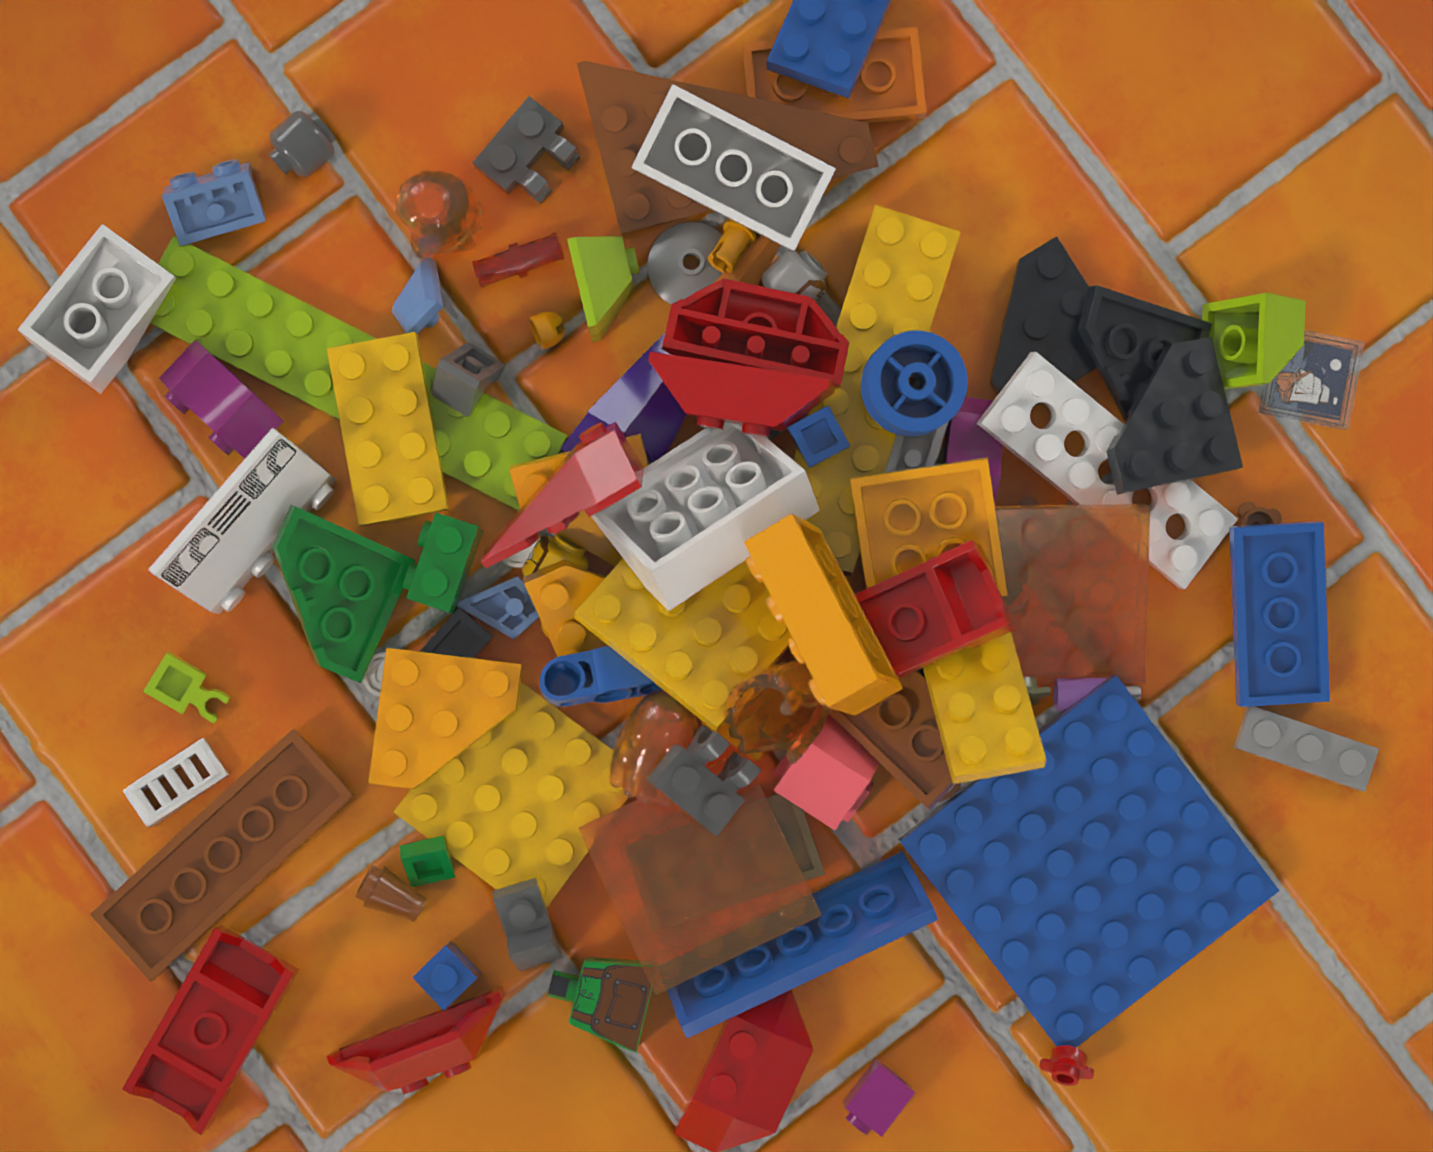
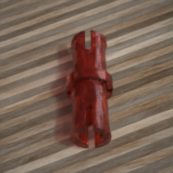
[472,232,565,288]

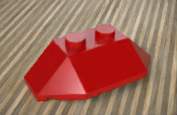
[662,278,850,388]
[648,352,836,437]
[326,986,506,1094]
[673,989,814,1152]

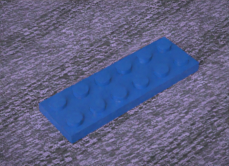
[658,851,938,1038]

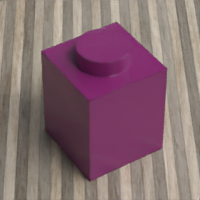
[843,1058,915,1137]

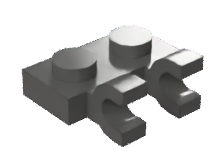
[473,96,580,204]
[647,725,761,836]

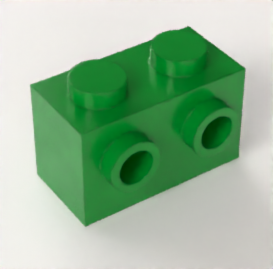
[403,512,483,614]

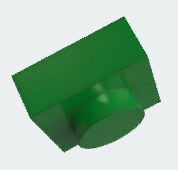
[400,835,456,887]

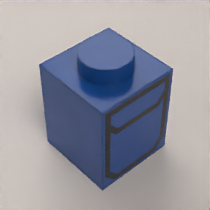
[412,941,482,1010]

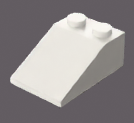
[18,224,176,394]

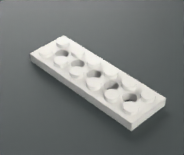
[976,352,1238,589]

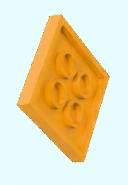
[850,457,1007,596]

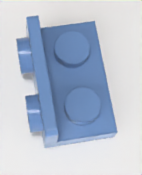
[162,159,266,246]

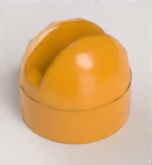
[529,312,565,350]

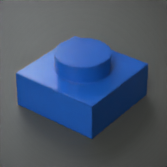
[788,405,850,469]

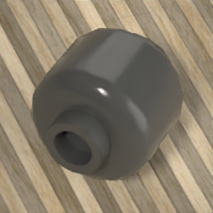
[269,111,336,178]

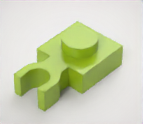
[143,651,230,723]

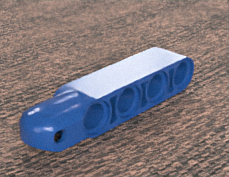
[540,646,666,706]

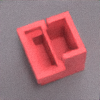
[773,710,879,830]

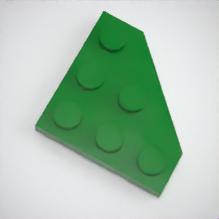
[272,505,415,683]

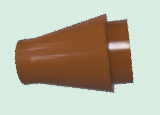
[355,865,426,922]

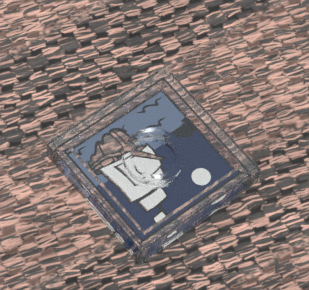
[1258,330,1365,430]

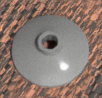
[647,222,722,305]

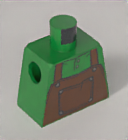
[547,957,658,1053]

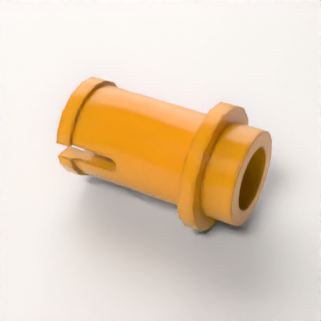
[708,219,756,273]

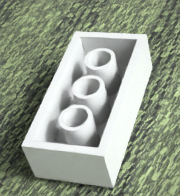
[632,84,836,251]

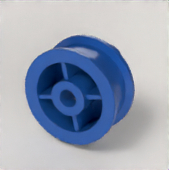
[861,330,968,437]

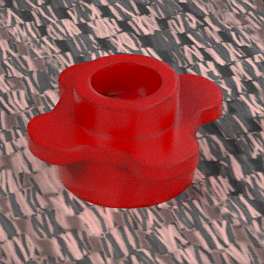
[1039,1045,1094,1086]

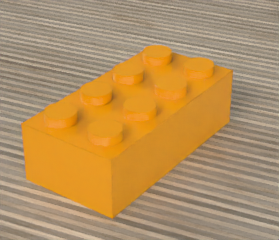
[744,513,903,716]

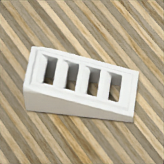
[123,738,229,827]

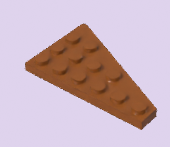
[577,61,879,234]

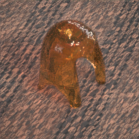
[396,170,483,259]
[724,660,832,764]
[610,689,702,806]

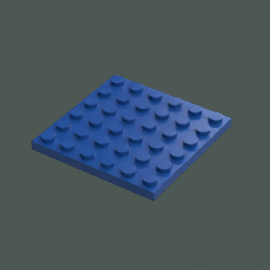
[898,674,1280,1048]

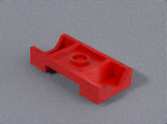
[855,540,1016,679]
[122,925,300,1135]

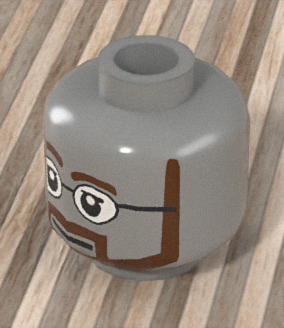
[762,249,828,302]

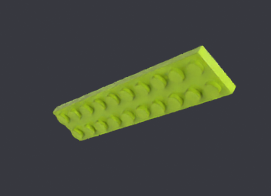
[150,236,569,511]

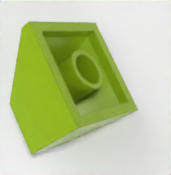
[567,236,640,342]
[1202,293,1306,390]

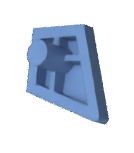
[391,256,443,334]
[457,576,540,640]

